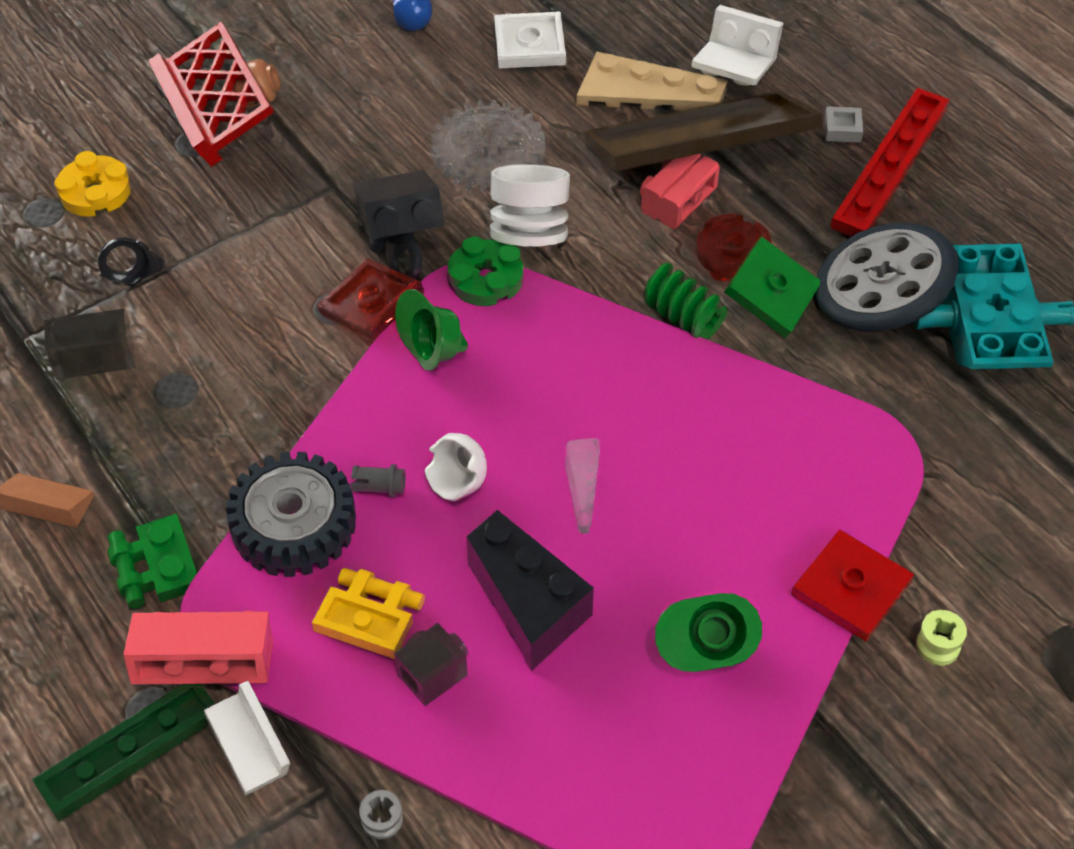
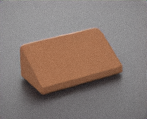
[0,473,95,528]

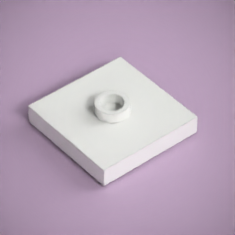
[494,12,566,68]

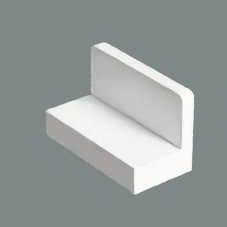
[204,681,290,796]

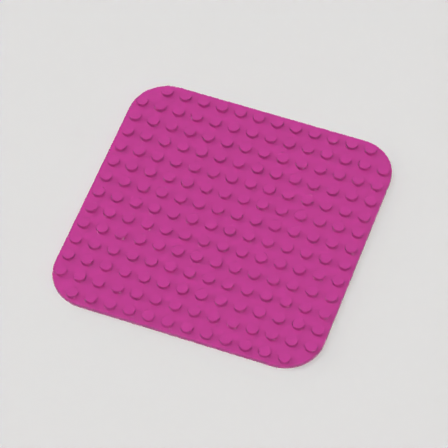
[180,265,924,849]

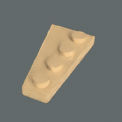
[576,52,728,111]

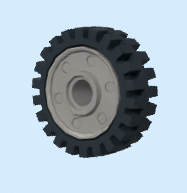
[226,452,356,577]

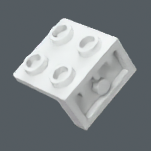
[692,5,783,86]

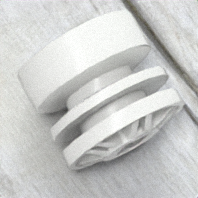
[490,164,570,246]

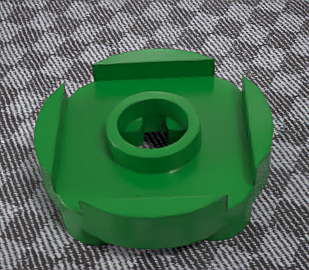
[448,236,524,306]

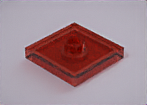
[317,259,425,340]

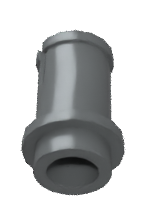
[351,464,406,497]

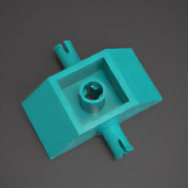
[914,244,1074,369]

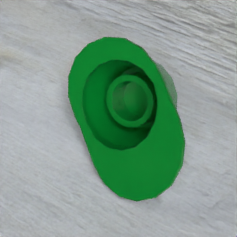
[395,289,468,371]
[655,593,762,672]

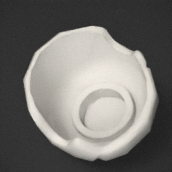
[425,433,487,501]

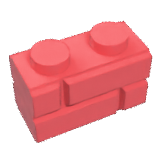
[640,153,720,229]

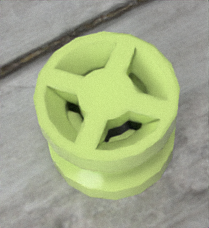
[916,609,967,666]

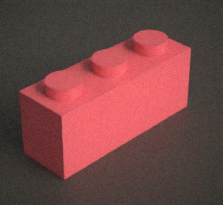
[123,611,273,684]

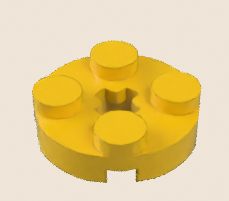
[54,151,131,217]

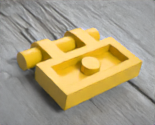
[312,567,425,659]

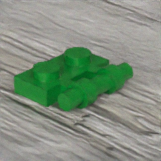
[107,513,199,609]

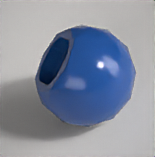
[393,0,433,31]

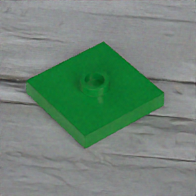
[724,236,821,338]

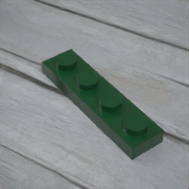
[32,684,215,822]

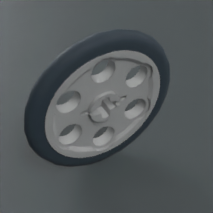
[815,223,959,332]

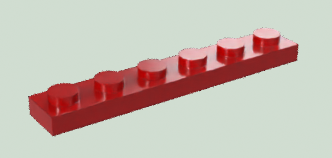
[830,87,950,237]

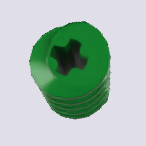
[643,262,728,340]

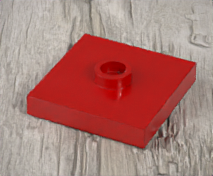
[791,529,914,642]

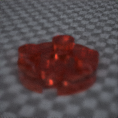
[696,214,772,281]

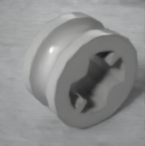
[359,790,403,839]

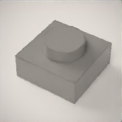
[824,106,863,142]

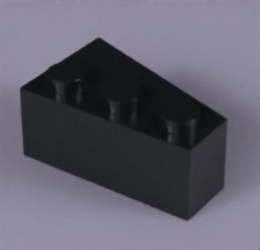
[466,510,594,671]

